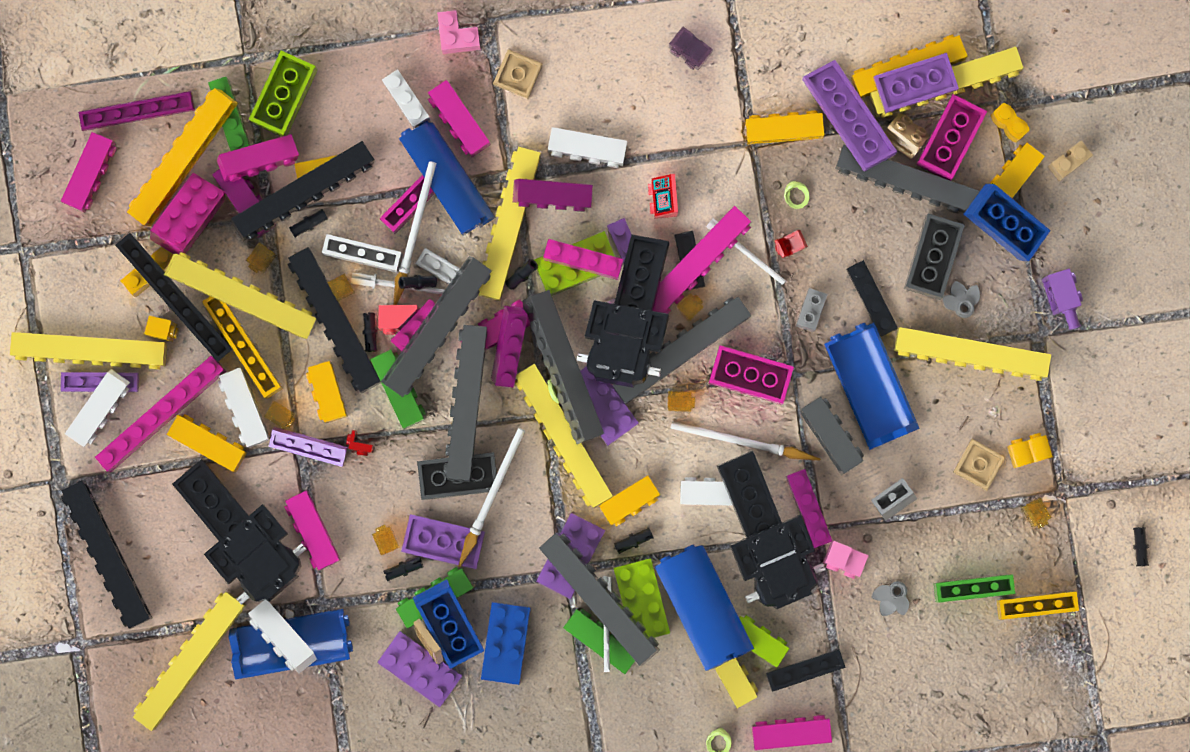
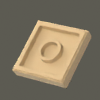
[493,49,543,99]
[953,439,1006,491]
[414,619,444,664]

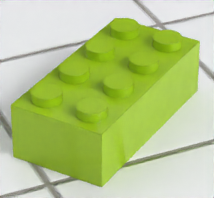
[249,51,318,137]
[534,231,615,296]
[613,558,670,638]

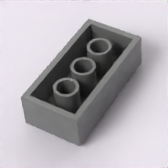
[904,214,965,300]
[799,396,864,475]
[417,452,499,500]

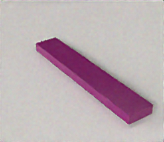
[78,91,195,131]

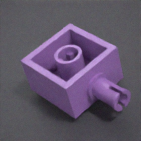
[1042,268,1083,330]

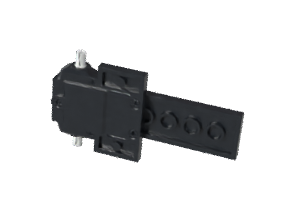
[577,234,670,388]
[717,451,825,609]
[172,459,307,605]

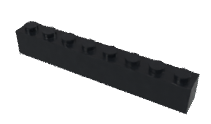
[231,141,375,242]
[115,232,232,362]
[287,247,381,393]
[61,480,153,629]

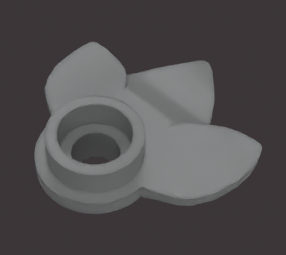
[943,281,980,318]
[872,581,909,616]

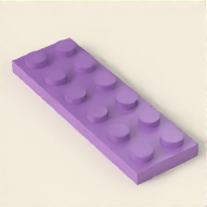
[802,60,897,172]

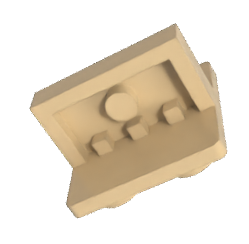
[884,113,930,160]

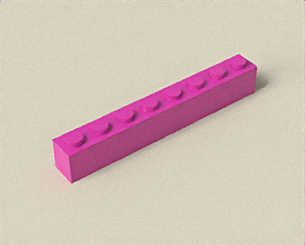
[653,205,752,314]
[95,356,227,472]

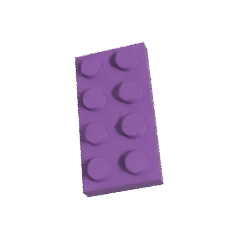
[873,53,959,113]
[581,366,639,446]
[536,513,605,599]
[401,514,485,569]
[377,631,463,707]

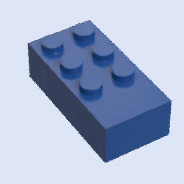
[963,184,1051,261]
[412,579,484,669]
[481,602,531,685]

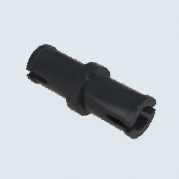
[289,209,328,238]
[506,259,538,290]
[398,275,437,290]
[362,312,378,352]
[614,527,654,554]
[1133,527,1149,567]
[383,556,424,581]

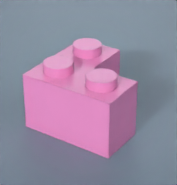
[437,10,481,54]
[823,541,869,579]

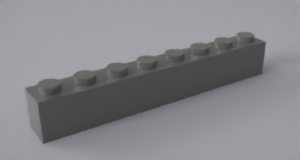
[835,145,980,213]
[381,256,492,397]
[522,290,604,444]
[612,297,751,405]
[443,325,488,482]
[539,533,660,666]

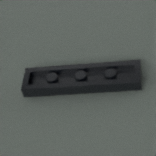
[846,260,898,337]
[766,649,846,692]

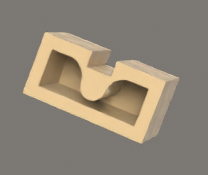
[1048,140,1093,181]

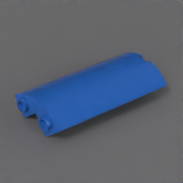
[399,120,496,236]
[824,322,920,450]
[655,544,754,671]
[228,609,353,680]

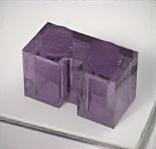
[669,26,713,70]

